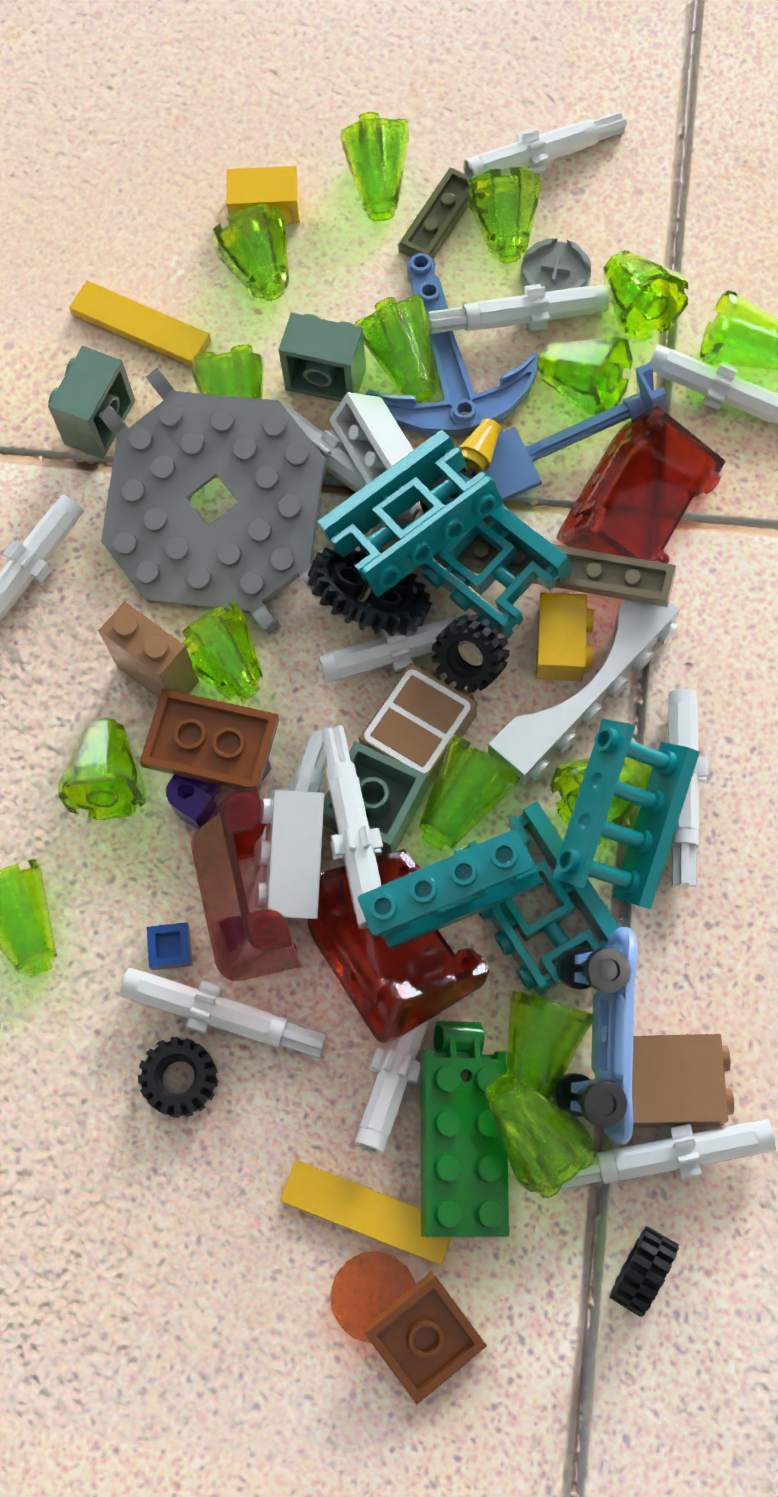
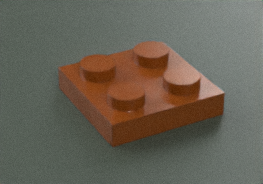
[361,1271,487,1405]

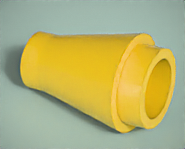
[459,418,502,474]

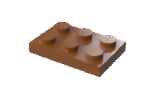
[139,688,280,794]

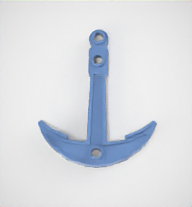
[365,253,539,438]

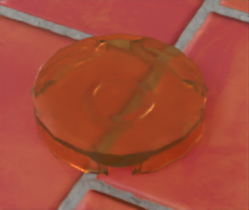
[330,1251,416,1343]

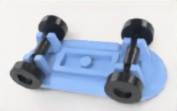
[552,927,638,1145]

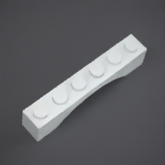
[488,600,680,787]

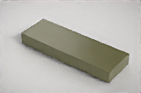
[398,167,480,259]

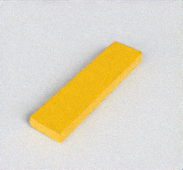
[69,280,211,368]
[280,1160,452,1266]

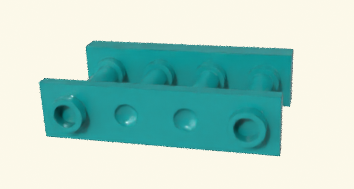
[552,718,700,909]

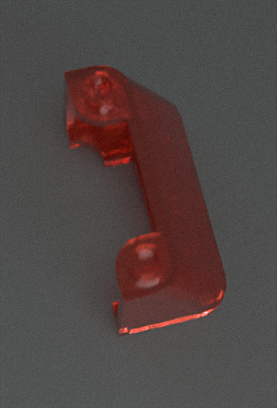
[556,406,726,564]
[191,786,301,981]
[307,849,490,1043]

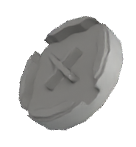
[521,238,591,292]

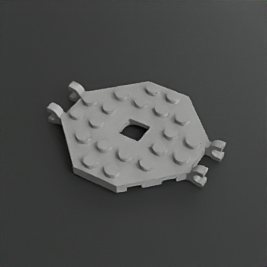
[98,368,327,634]

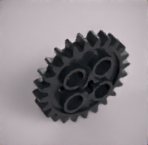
[307,547,432,636]

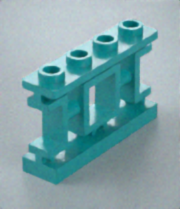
[317,429,503,596]
[392,472,572,639]
[454,801,620,997]
[358,829,543,950]

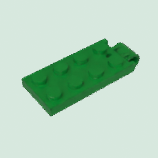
[420,1021,509,1237]

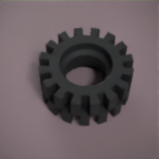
[431,614,510,693]
[138,1037,218,1118]
[609,1226,679,1318]

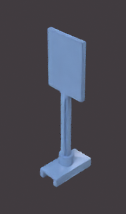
[483,362,667,502]

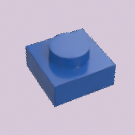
[147,922,192,970]

